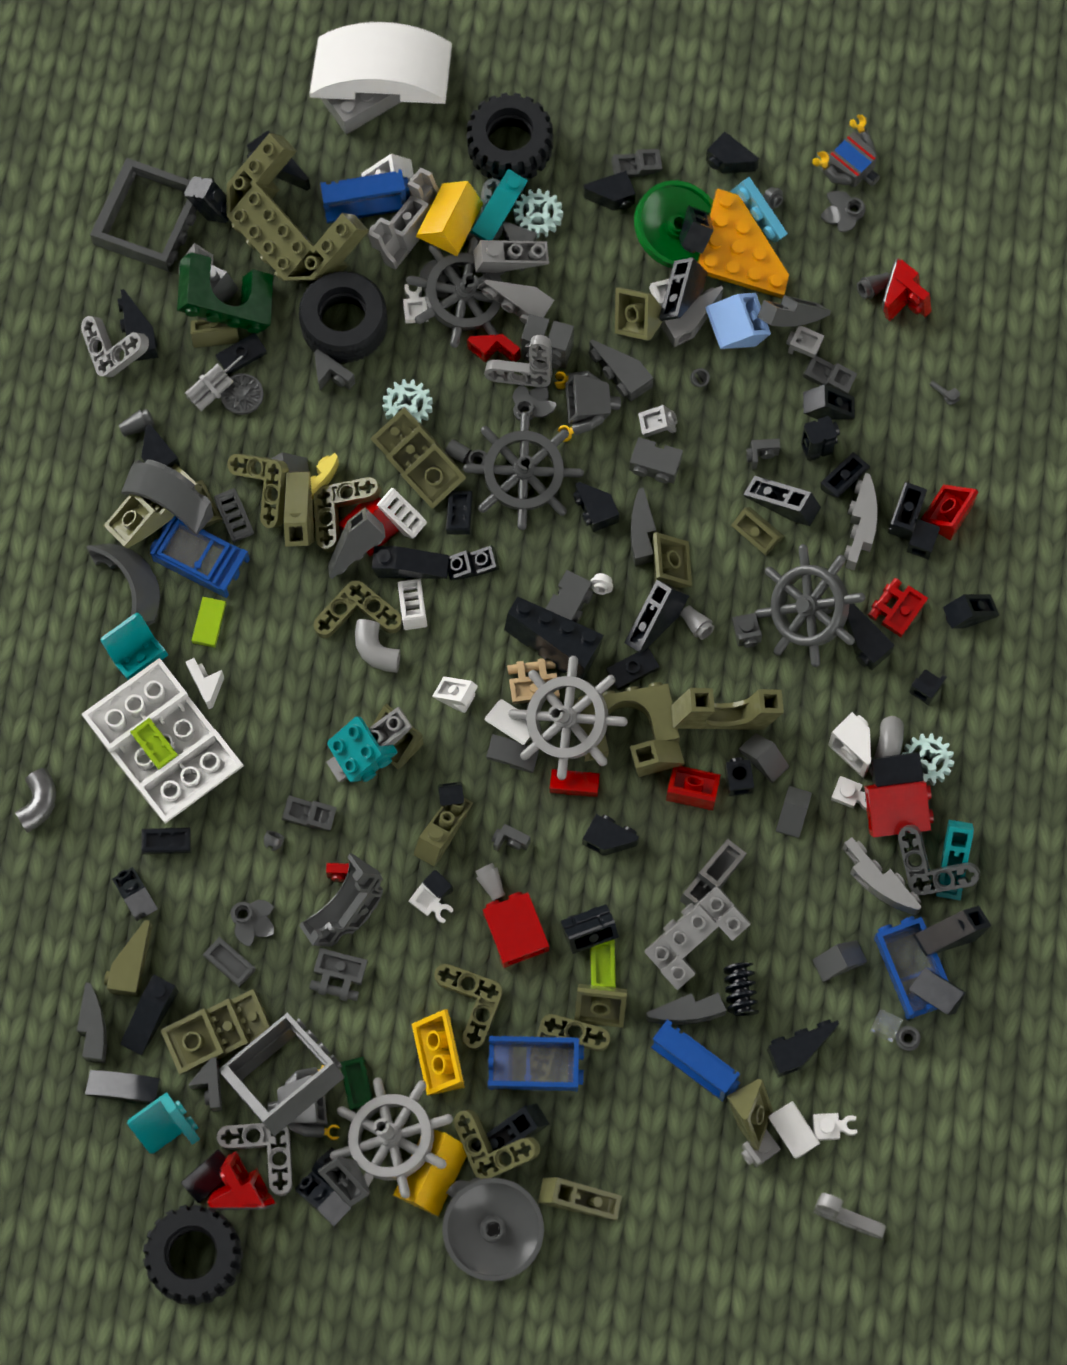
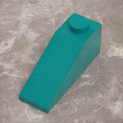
[471,169,528,240]
[936,820,974,900]

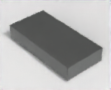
[203,937,256,988]

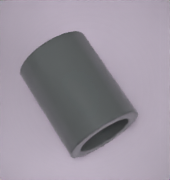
[445,439,471,464]

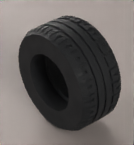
[299,271,388,363]

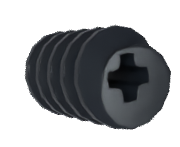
[723,963,759,1016]

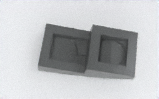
[611,149,663,178]
[802,356,857,394]
[486,734,539,773]
[281,795,337,831]

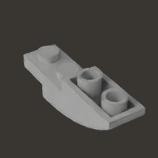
[844,473,877,570]
[327,707,412,782]
[842,837,922,915]

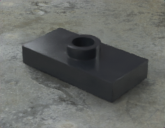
[215,333,267,375]
[446,491,473,535]
[606,647,660,690]
[141,827,191,855]

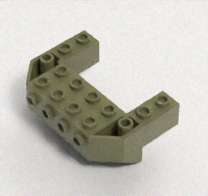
[227,133,369,282]

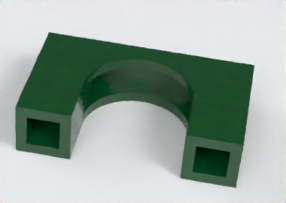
[177,252,273,333]

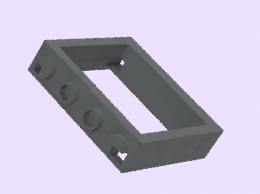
[90,158,197,272]
[218,1013,345,1136]

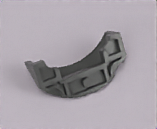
[121,459,213,535]
[87,543,160,626]
[299,853,383,947]

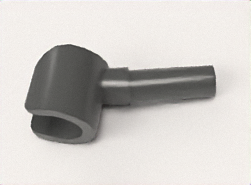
[930,381,960,405]

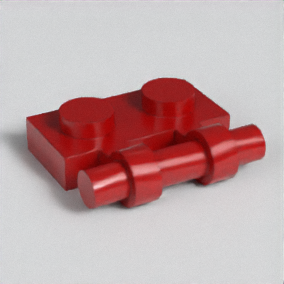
[868,578,928,637]

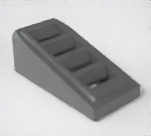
[214,488,254,543]

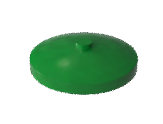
[634,180,713,268]

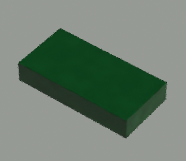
[340,1057,373,1111]

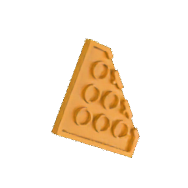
[698,188,789,299]

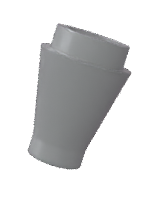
[680,605,714,640]
[475,863,505,901]

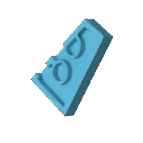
[730,177,788,243]

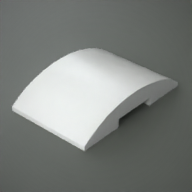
[310,22,452,104]
[82,658,244,824]

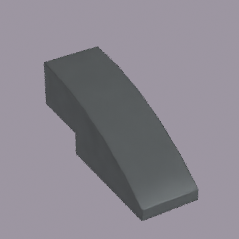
[757,295,831,327]
[630,488,656,566]
[680,839,747,906]
[77,983,107,1064]
[646,993,727,1025]

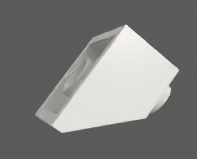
[828,713,871,778]

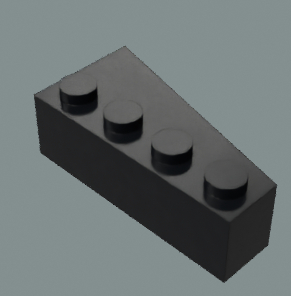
[504,596,604,680]

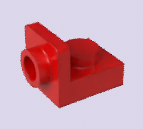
[326,863,349,882]

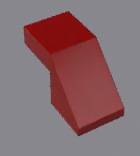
[467,334,521,362]

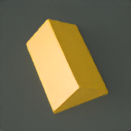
[416,181,484,256]
[412,1009,465,1096]
[393,1129,467,1217]

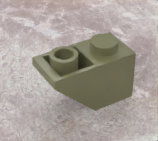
[630,740,685,778]

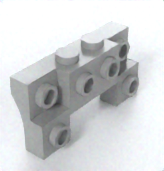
[367,168,440,270]
[644,885,751,990]

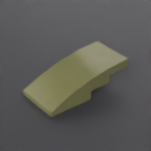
[370,406,467,509]
[103,463,202,549]
[160,989,271,1075]

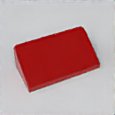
[550,769,600,797]

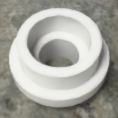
[591,573,613,595]

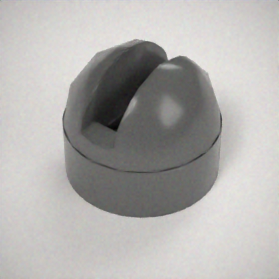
[690,368,710,387]
[263,830,285,851]

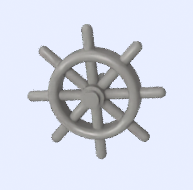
[508,656,628,780]
[330,1077,453,1198]

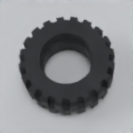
[467,93,553,181]
[143,1204,243,1306]

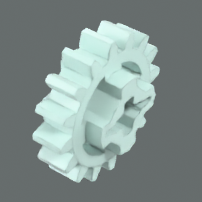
[514,188,563,238]
[382,379,433,424]
[902,733,954,786]

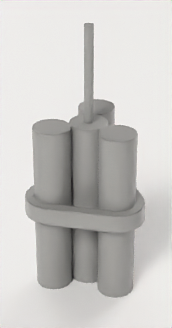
[185,355,243,411]

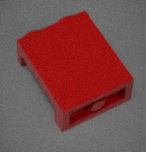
[864,780,934,838]
[482,892,549,968]

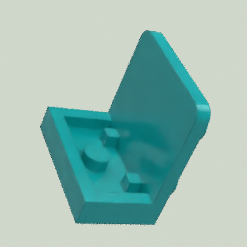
[100,613,168,680]
[327,717,398,782]
[127,1092,200,1154]

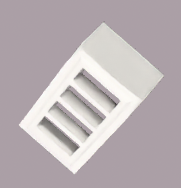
[377,488,427,538]
[397,579,427,630]

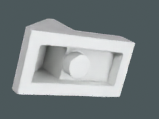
[186,658,224,709]
[432,676,478,713]

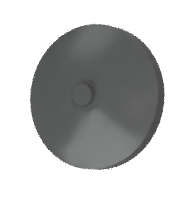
[442,1178,544,1281]

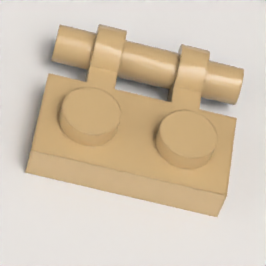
[507,658,560,705]

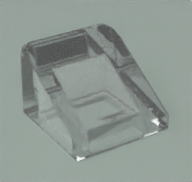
[870,1009,903,1042]

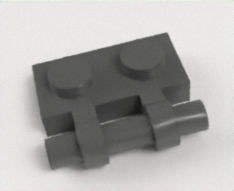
[309,948,368,1001]

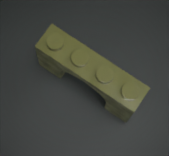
[574,682,680,762]
[671,688,784,730]

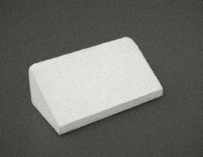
[484,699,532,745]
[768,1101,820,1159]

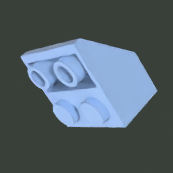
[705,293,771,349]

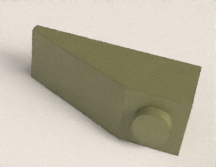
[104,920,153,997]
[538,1177,622,1220]

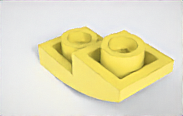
[311,453,339,500]

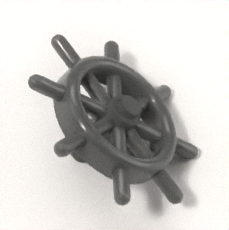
[406,237,507,348]
[463,412,584,530]
[755,544,866,667]

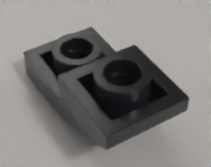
[448,546,499,580]

